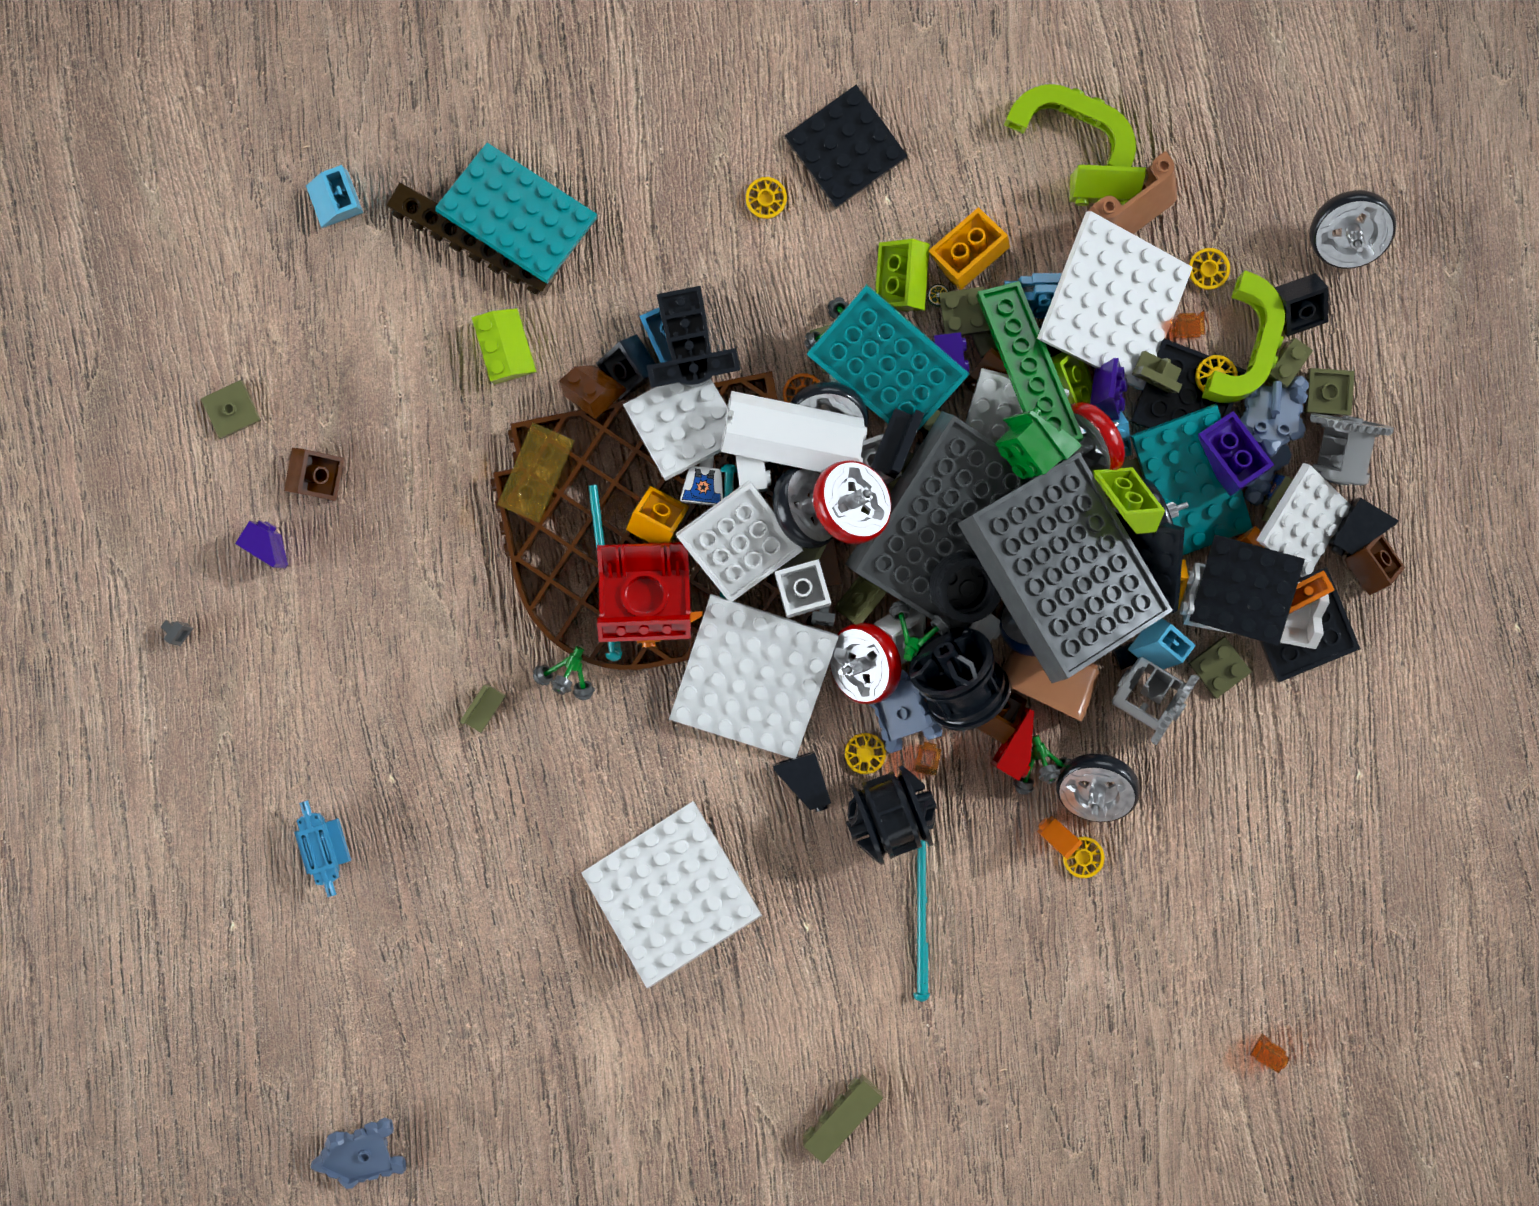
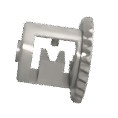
[1310,413,1394,486]
[1112,657,1200,746]

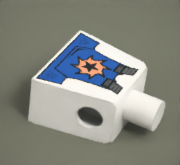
[680,456,723,506]

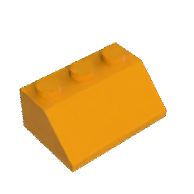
[928,207,1010,290]

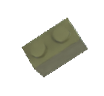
[1266,338,1313,388]

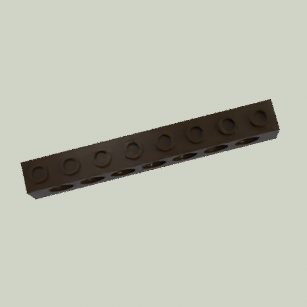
[387,182,558,296]

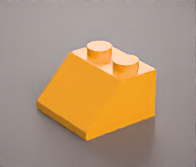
[626,486,690,543]

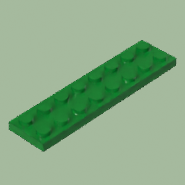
[976,281,1084,442]

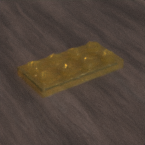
[497,423,575,523]

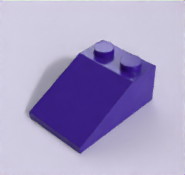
[1197,411,1274,497]

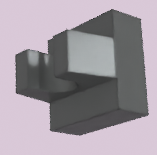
[811,606,835,627]
[161,620,194,646]

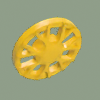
[746,177,787,219]
[1188,248,1230,290]
[1195,355,1238,392]
[845,733,886,774]
[1062,836,1105,878]

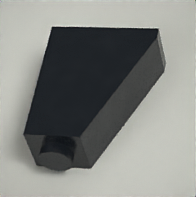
[1328,497,1399,556]
[773,751,831,812]

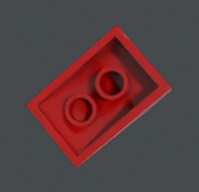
[990,707,1034,781]

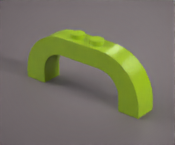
[1004,84,1136,167]
[1202,270,1285,403]

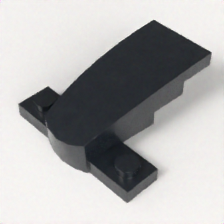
[647,286,740,388]

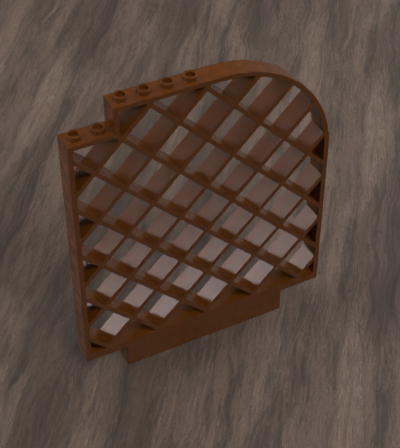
[491,371,842,670]

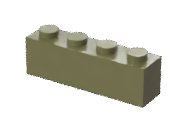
[803,1074,883,1164]

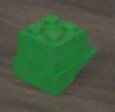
[995,407,1082,479]

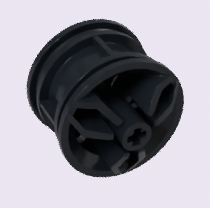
[909,628,1011,731]
[846,765,937,865]

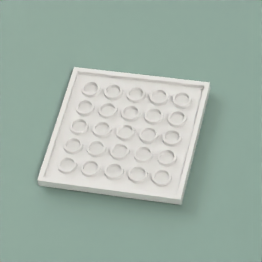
[1037,211,1193,390]
[669,594,838,759]
[581,801,762,988]

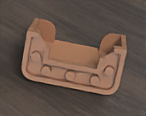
[1083,151,1177,234]
[1003,649,1100,722]

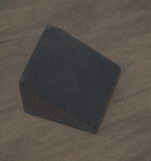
[1112,641,1138,670]

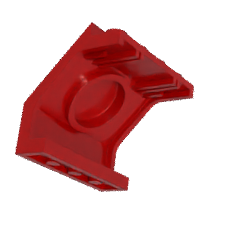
[597,542,691,642]

